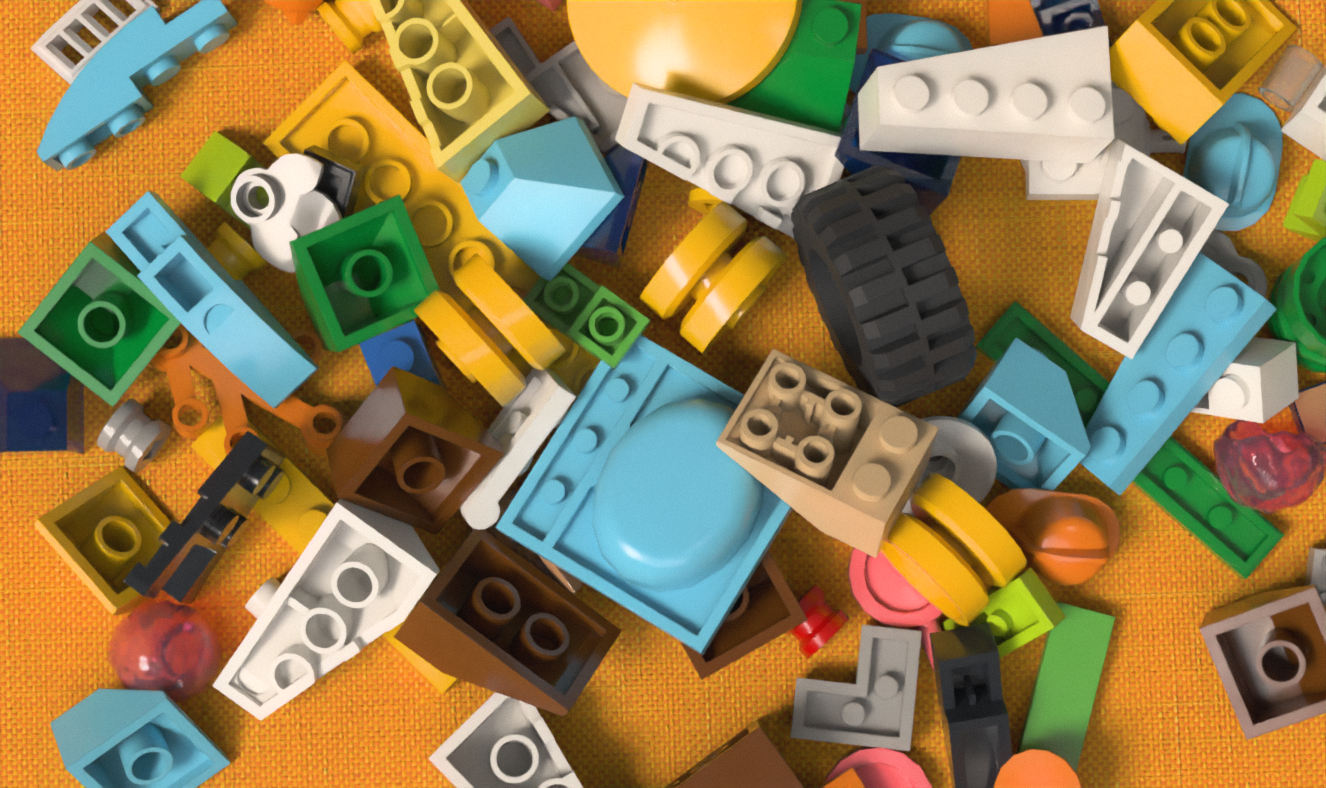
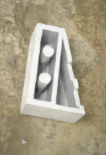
[1070,136,1229,359]

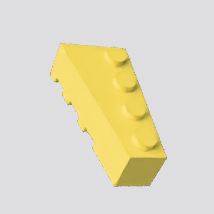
[369,0,550,184]

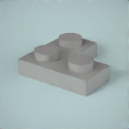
[790,625,922,751]

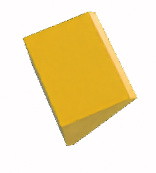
[34,466,171,615]

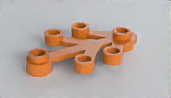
[149,309,348,456]

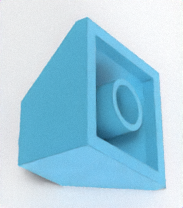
[460,116,625,281]
[956,337,1091,490]
[50,689,230,788]

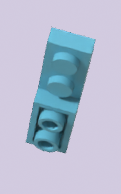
[37,0,238,171]
[106,191,319,408]

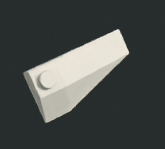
[212,499,440,721]

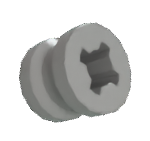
[97,398,172,473]

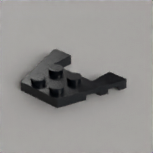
[123,431,286,604]

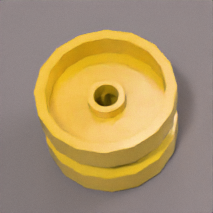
[639,201,787,354]
[414,253,566,408]
[880,473,1027,627]

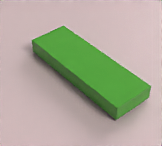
[1016,602,1115,772]

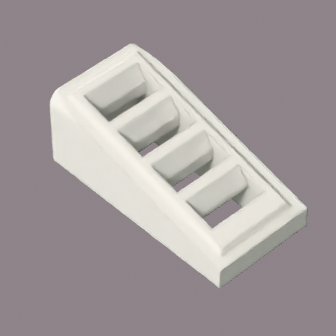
[30,0,160,85]

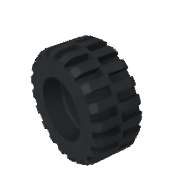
[791,166,977,408]

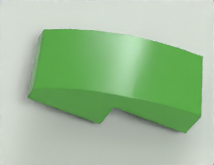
[523,263,651,370]

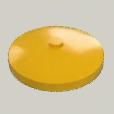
[566,0,803,104]

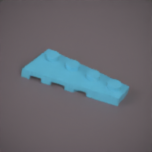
[1080,252,1276,495]

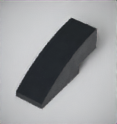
[929,623,1012,788]

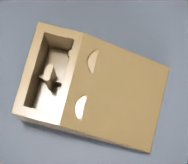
[716,349,939,558]

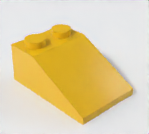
[1109,0,1297,145]

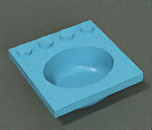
[496,335,793,655]

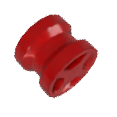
[787,584,849,659]

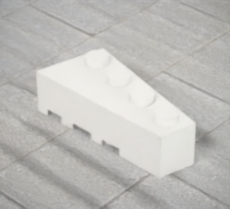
[858,25,1115,163]
[429,692,583,788]

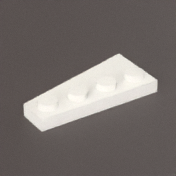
[615,82,853,238]

